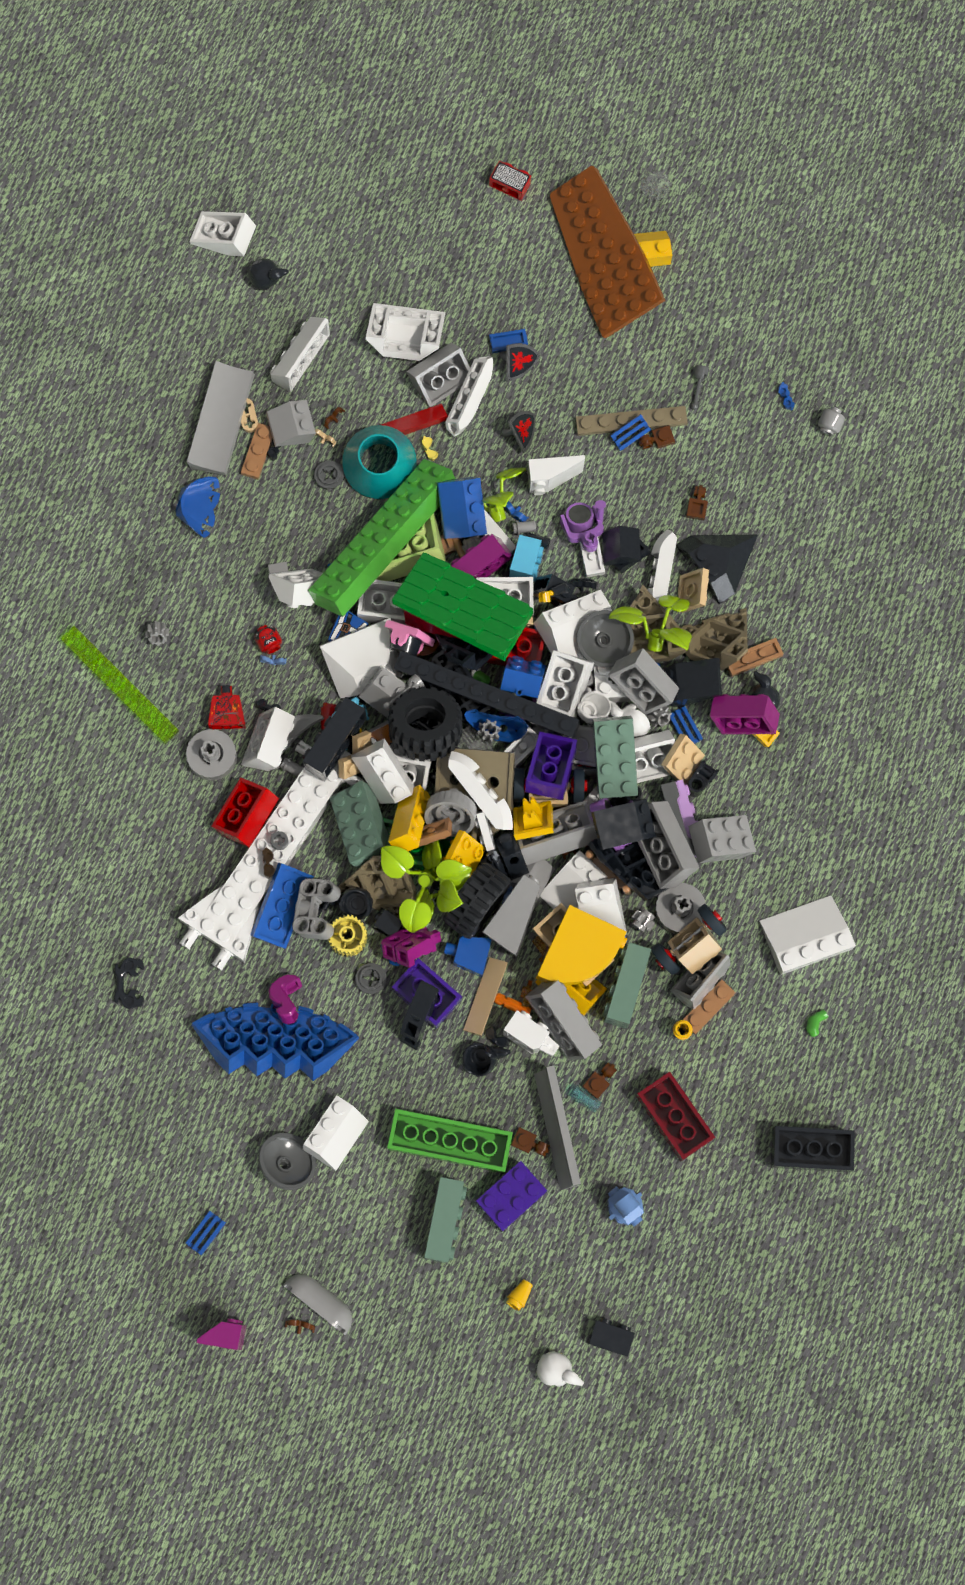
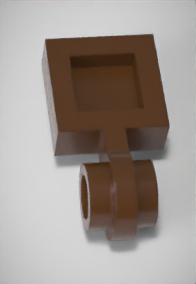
[639,425,675,449]
[686,484,708,520]
[582,1062,617,1099]
[511,1127,550,1157]

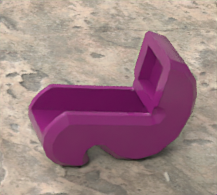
[268,974,302,1024]

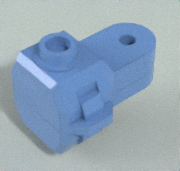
[607,1186,644,1227]

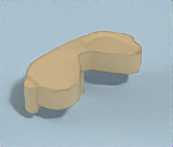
[315,429,336,447]

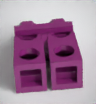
[381,926,441,968]

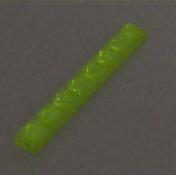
[60,626,179,744]

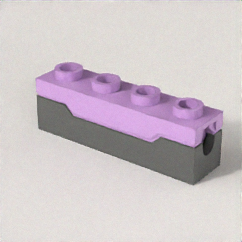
[659,779,698,858]

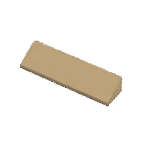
[463,957,508,1037]

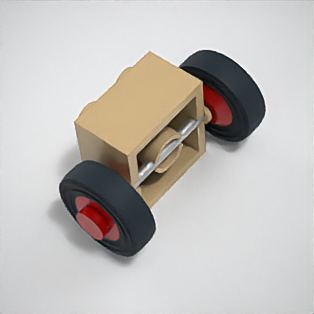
[513,766,587,809]
[651,904,727,975]

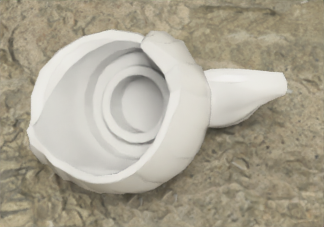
[577,687,611,724]
[610,701,650,737]
[536,1351,584,1387]

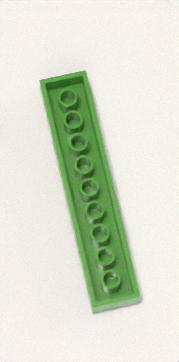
[308,459,456,617]

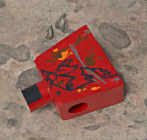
[208,685,246,730]

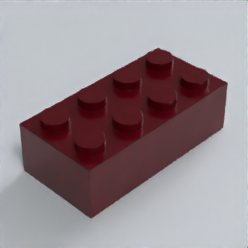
[636,1072,716,1162]

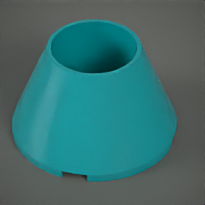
[342,425,417,499]

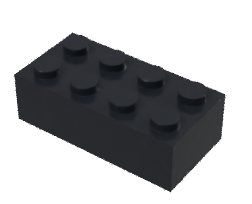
[302,697,367,782]
[771,1126,855,1172]

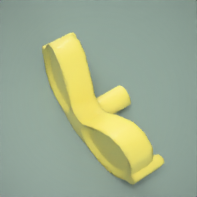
[422,436,438,461]

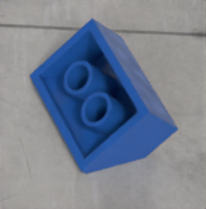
[437,477,487,539]

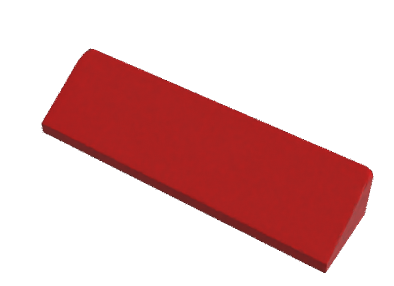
[381,403,448,435]

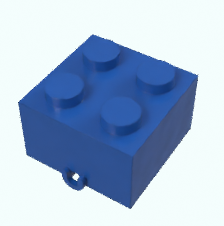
[500,656,546,698]

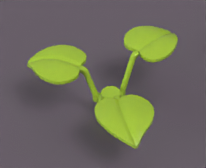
[482,467,527,522]
[609,595,692,652]
[416,840,463,916]
[381,845,472,933]

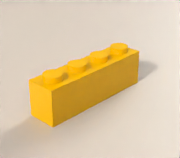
[388,785,430,852]

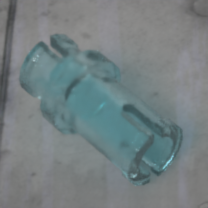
[570,1085,602,1113]

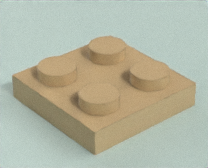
[678,568,709,613]
[661,733,705,785]

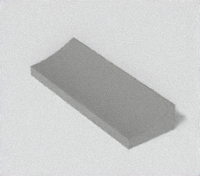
[187,361,255,475]
[534,1066,581,1190]

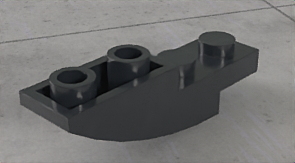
[400,980,439,1050]

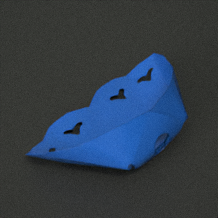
[175,476,220,538]
[464,709,528,742]

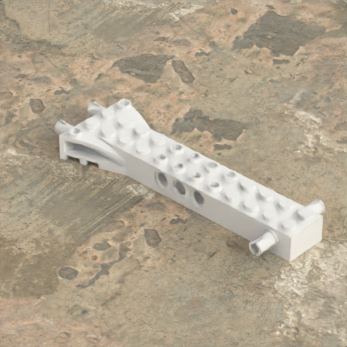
[178,740,366,971]

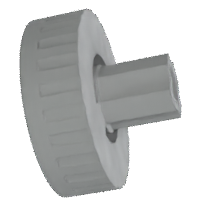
[186,729,237,781]
[424,788,477,837]
[655,883,705,934]

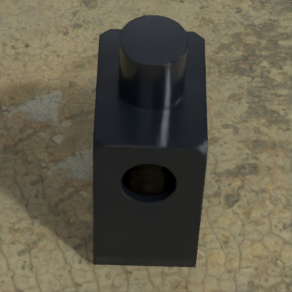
[494,833,529,880]

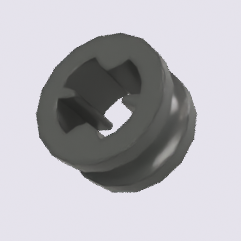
[271,831,289,850]

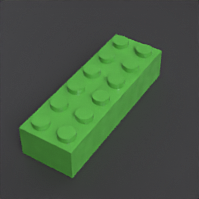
[387,1109,513,1174]

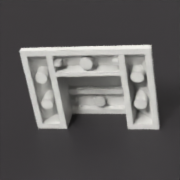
[366,303,445,361]
[320,618,404,699]

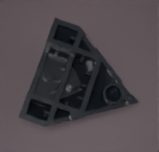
[676,534,758,604]
[434,634,493,671]

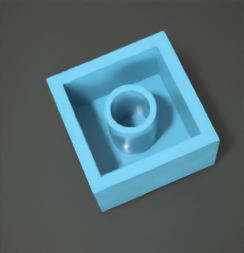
[509,535,544,581]

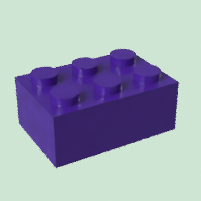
[525,732,577,800]
[392,958,462,1029]
[476,1161,547,1232]

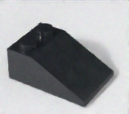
[662,658,722,708]
[591,799,656,850]

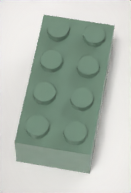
[592,716,638,799]
[330,780,390,868]
[602,942,651,1029]
[424,1177,467,1264]

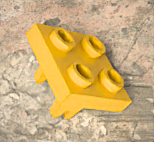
[513,797,554,840]
[441,830,486,878]

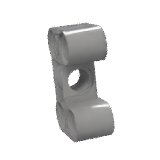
[293,879,341,940]

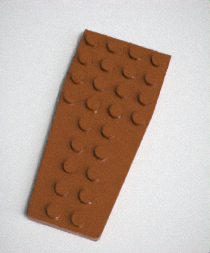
[550,166,666,338]

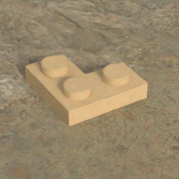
[338,731,372,780]

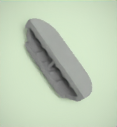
[283,1274,352,1335]

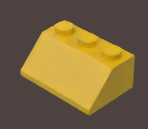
[634,231,672,267]
[535,979,607,1016]

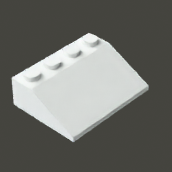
[533,590,612,660]
[759,896,856,975]

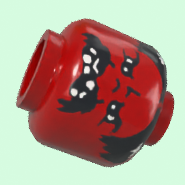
[254,625,282,654]

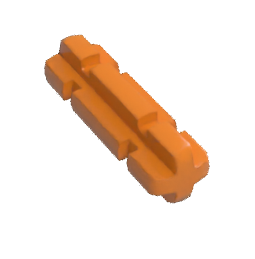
[494,993,532,1015]

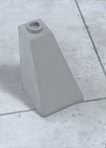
[483,875,541,957]

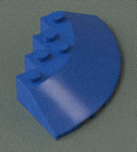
[192,1003,359,1081]

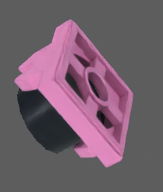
[385,620,435,656]

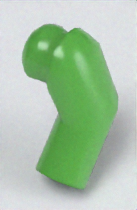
[806,1009,828,1037]

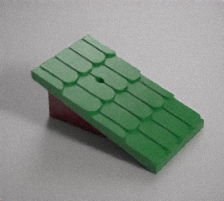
[392,552,533,661]

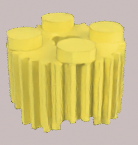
[328,914,367,957]

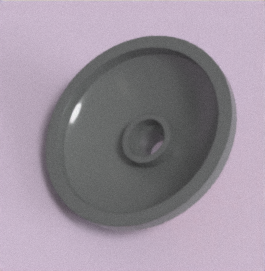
[577,610,634,668]
[258,1133,316,1190]

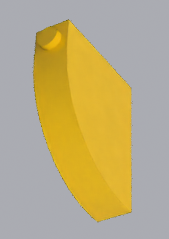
[535,905,627,986]

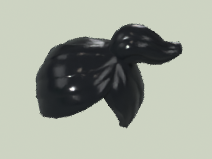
[248,258,289,290]
[748,670,780,709]
[335,887,373,920]
[462,1042,511,1077]

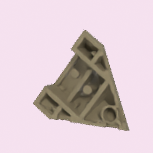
[630,585,688,662]
[682,608,748,671]
[338,856,416,919]

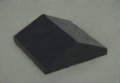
[602,526,641,566]

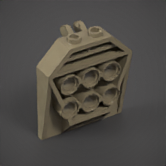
[435,748,515,841]

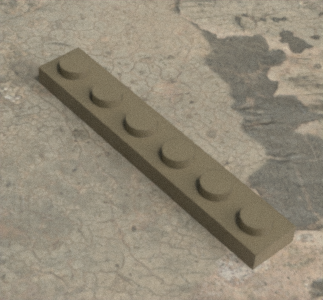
[575,406,688,436]

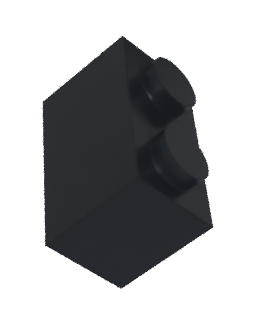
[588,1318,635,1357]

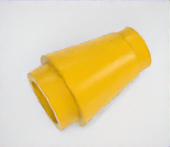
[673,1020,692,1040]
[506,1279,533,1311]

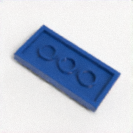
[250,862,314,949]

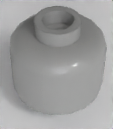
[818,407,845,436]

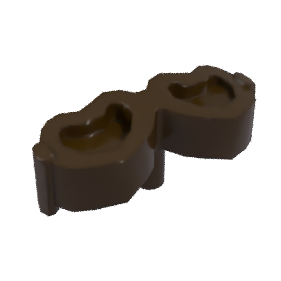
[262,847,275,879]

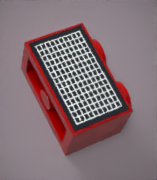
[489,161,531,201]

